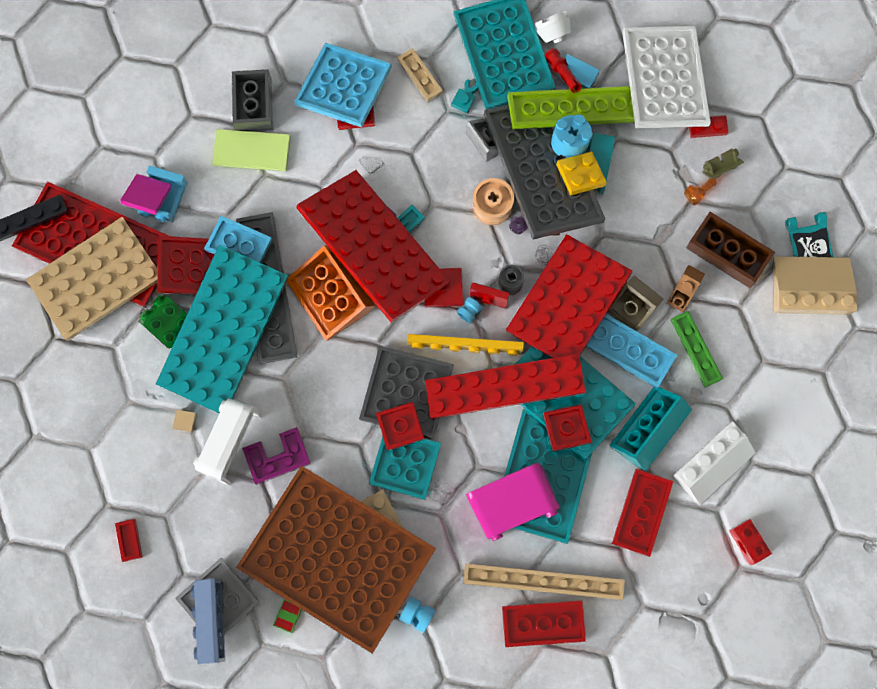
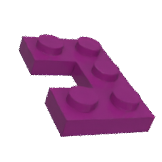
[242,427,311,485]

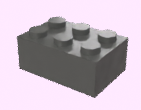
[232,69,273,131]

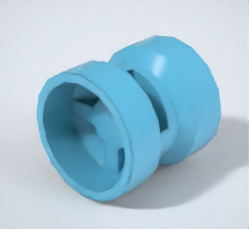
[457,297,483,324]

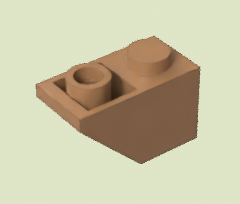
[667,265,705,312]

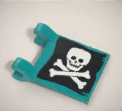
[785,212,834,258]

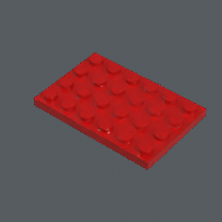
[506,234,633,358]

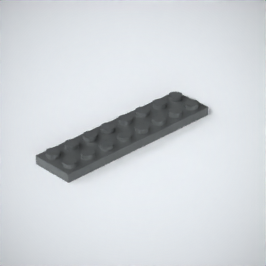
[236,212,298,364]

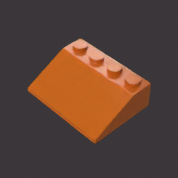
[287,245,376,341]

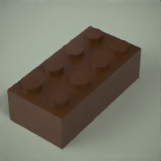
[686,211,775,289]

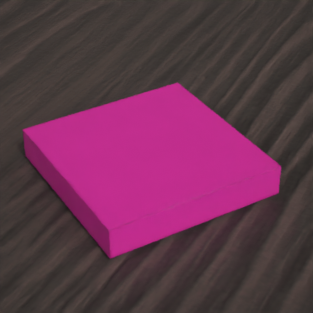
[120,174,172,215]

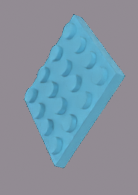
[294,42,392,127]

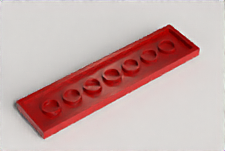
[425,354,586,419]

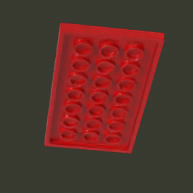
[296,170,450,323]
[12,181,169,308]

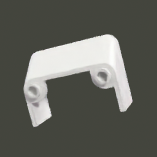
[194,398,262,486]

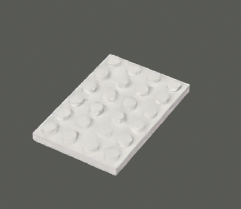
[623,26,711,128]

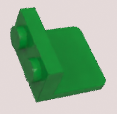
[138,294,187,349]

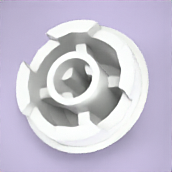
[535,11,571,43]

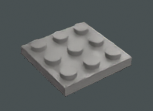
[175,558,260,635]

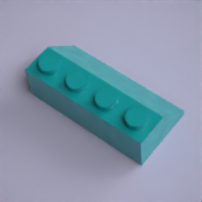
[609,387,692,471]

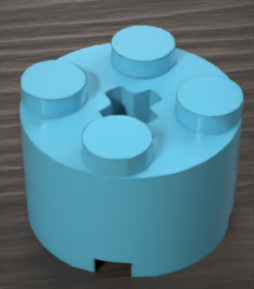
[551,114,592,158]

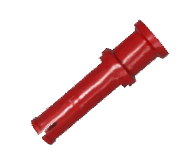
[545,48,582,93]

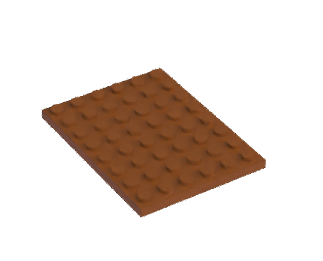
[236,465,436,654]

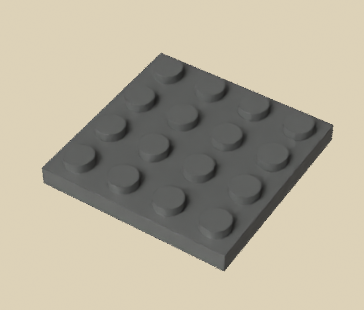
[359,346,454,439]

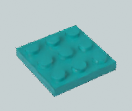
[369,436,441,500]

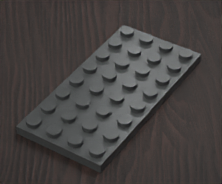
[483,105,605,239]

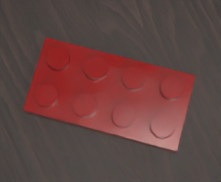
[611,469,674,557]
[502,601,586,647]

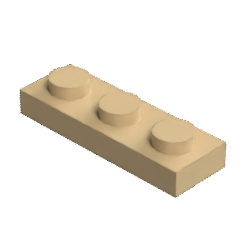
[397,48,443,103]

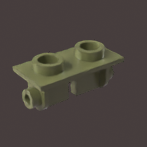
[702,148,744,180]

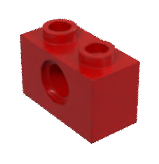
[729,519,772,565]

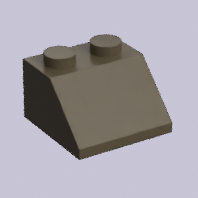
[608,275,664,331]

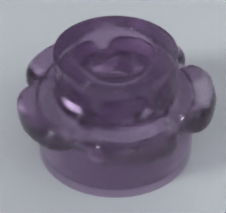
[509,217,528,234]

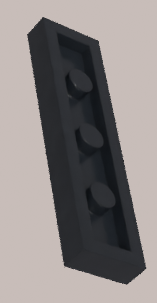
[0,194,69,242]

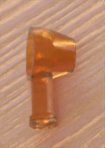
[684,178,717,206]

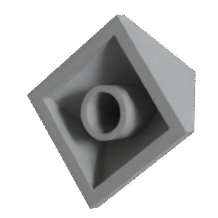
[466,118,499,162]

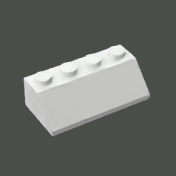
[672,421,756,505]

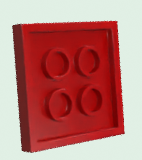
[157,236,214,295]

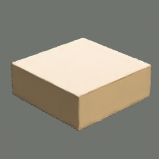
[173,409,197,433]

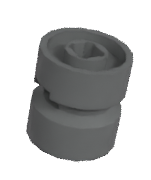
[499,264,524,295]

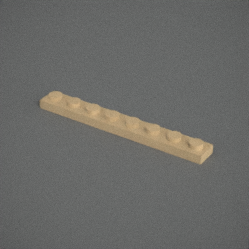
[463,563,625,600]

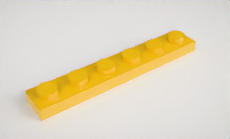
[408,334,524,356]

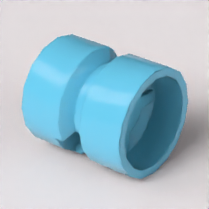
[399,596,436,633]

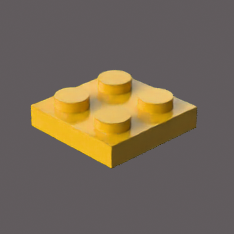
[556,152,607,195]

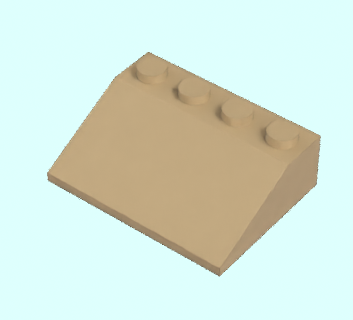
[773,256,857,315]

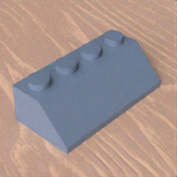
[191,578,226,664]

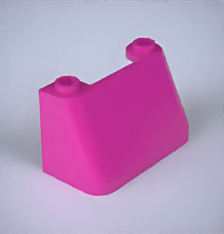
[466,463,561,541]

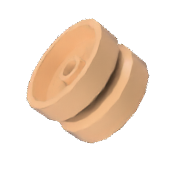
[473,178,514,225]

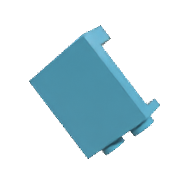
[136,165,188,223]

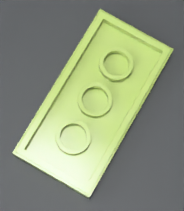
[212,129,290,171]

